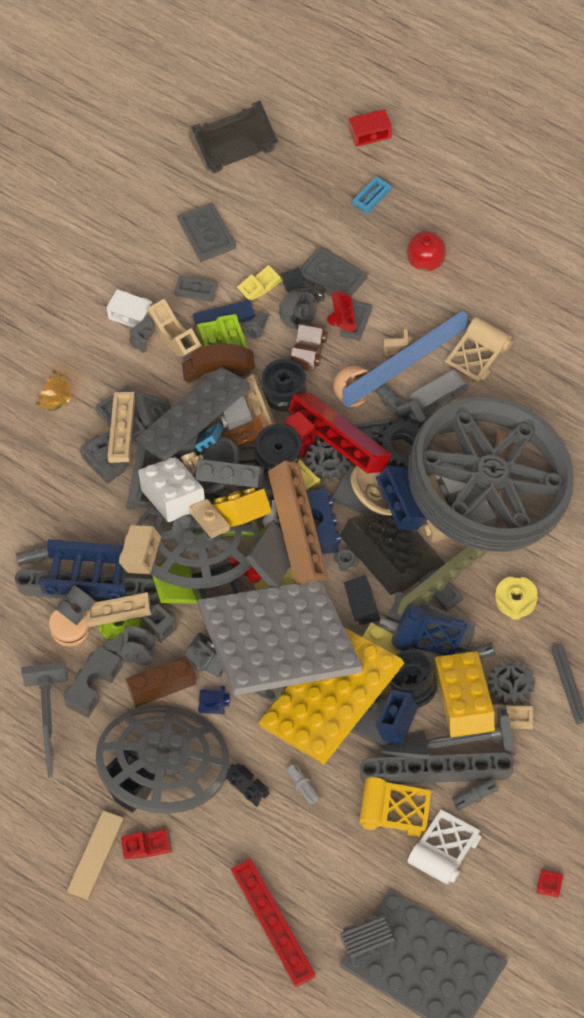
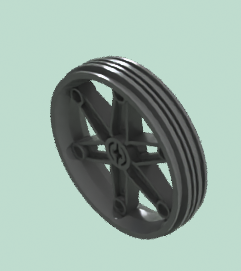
[408,397,574,552]

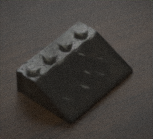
[340,511,444,595]

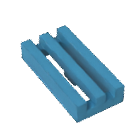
[352,176,391,214]
[195,422,223,452]

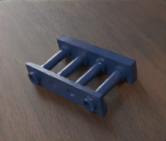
[40,539,127,600]

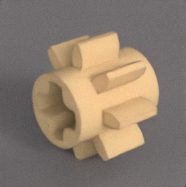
[181,451,203,475]

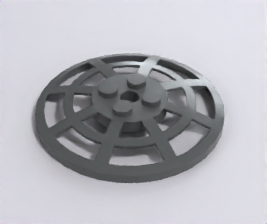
[136,493,260,589]
[96,705,229,814]

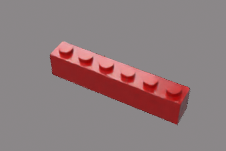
[288,393,391,474]

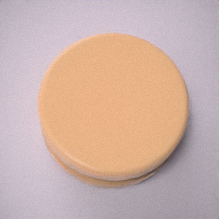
[49,605,90,647]

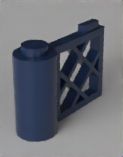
[391,605,467,656]

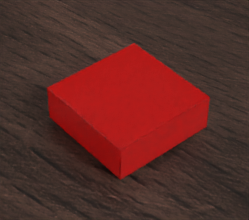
[536,869,564,898]

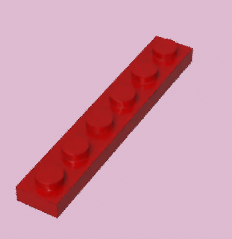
[231,858,316,988]

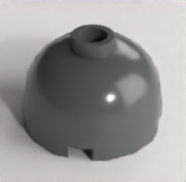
[279,290,316,330]

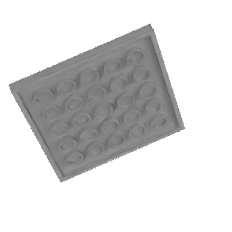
[197,581,362,696]

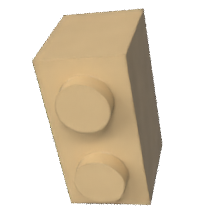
[119,525,161,574]

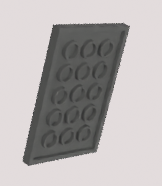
[340,889,508,1018]

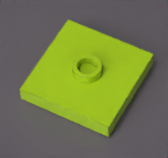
[152,563,197,604]

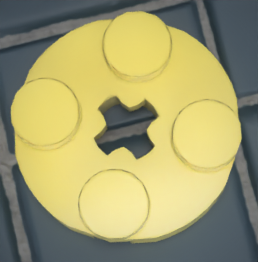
[495,576,538,620]

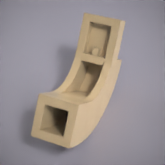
[146,299,201,357]

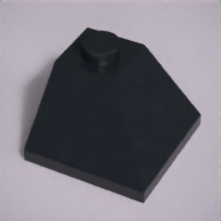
[106,750,155,813]

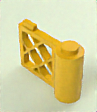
[359,777,431,837]

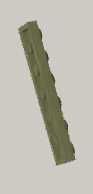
[397,546,487,617]

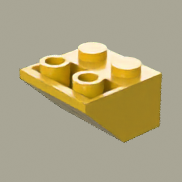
[212,487,271,527]

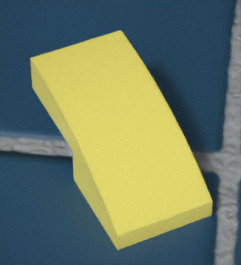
[237,265,282,301]

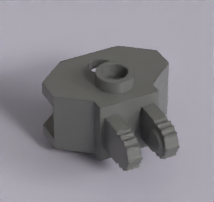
[104,626,156,665]
[185,633,223,677]

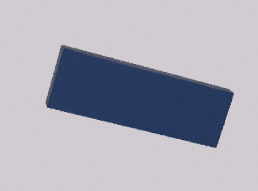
[193,300,255,326]

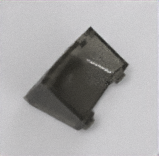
[188,100,278,174]

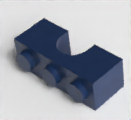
[306,488,341,554]

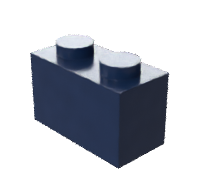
[376,690,418,744]

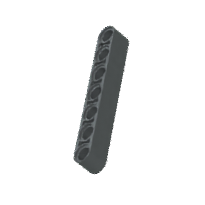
[15,569,160,606]
[360,752,514,784]

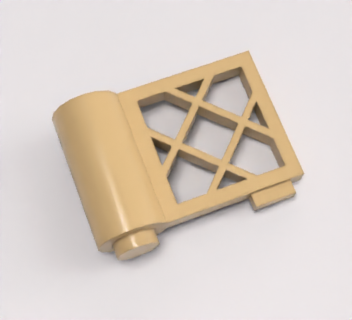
[445,317,513,384]

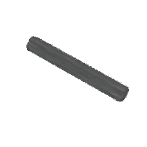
[552,644,584,724]

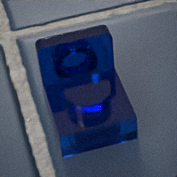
[198,686,230,714]

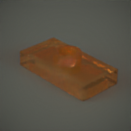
[221,418,263,447]

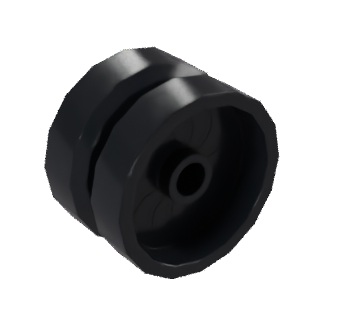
[262,359,307,412]
[254,424,302,475]

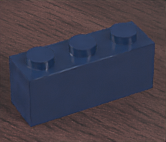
[376,466,427,530]

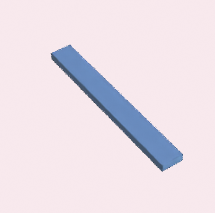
[342,311,468,408]

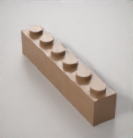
[268,461,328,585]

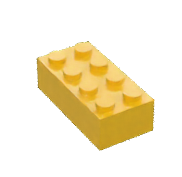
[435,651,495,737]

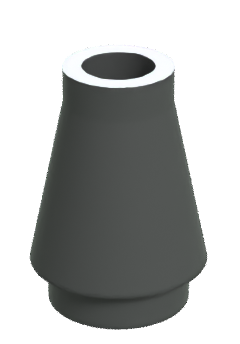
[245,310,269,339]

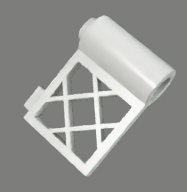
[408,809,482,885]

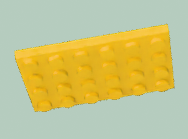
[258,628,404,765]

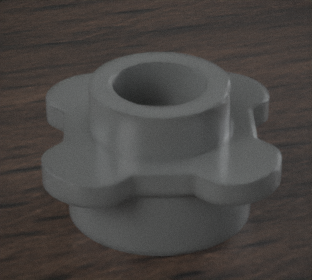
[334,549,358,572]

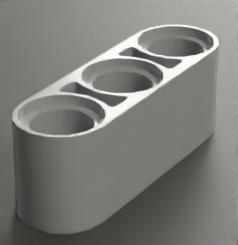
[409,370,468,415]

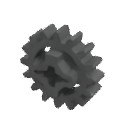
[306,440,351,482]
[488,659,535,705]

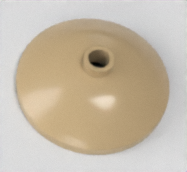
[351,466,392,515]

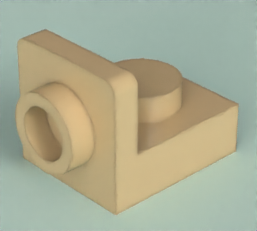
[384,329,412,357]

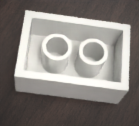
[138,456,205,522]

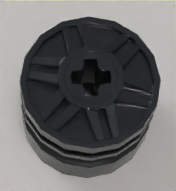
[389,650,437,707]

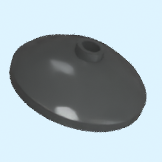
[192,437,240,494]

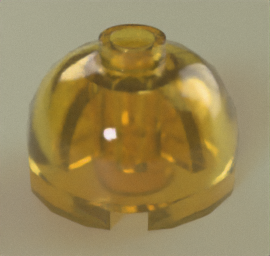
[35,370,72,411]

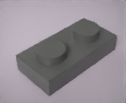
[174,276,218,302]

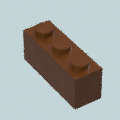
[126,656,196,708]

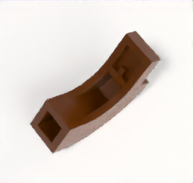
[182,344,255,383]

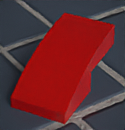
[121,829,172,859]

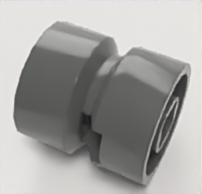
[56,585,96,625]

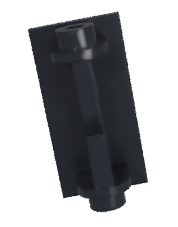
[226,763,270,807]

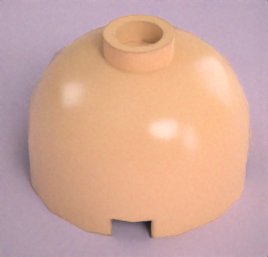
[333,365,371,407]

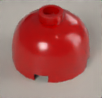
[407,231,446,271]

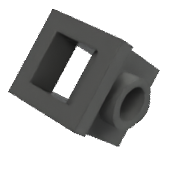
[142,604,177,643]

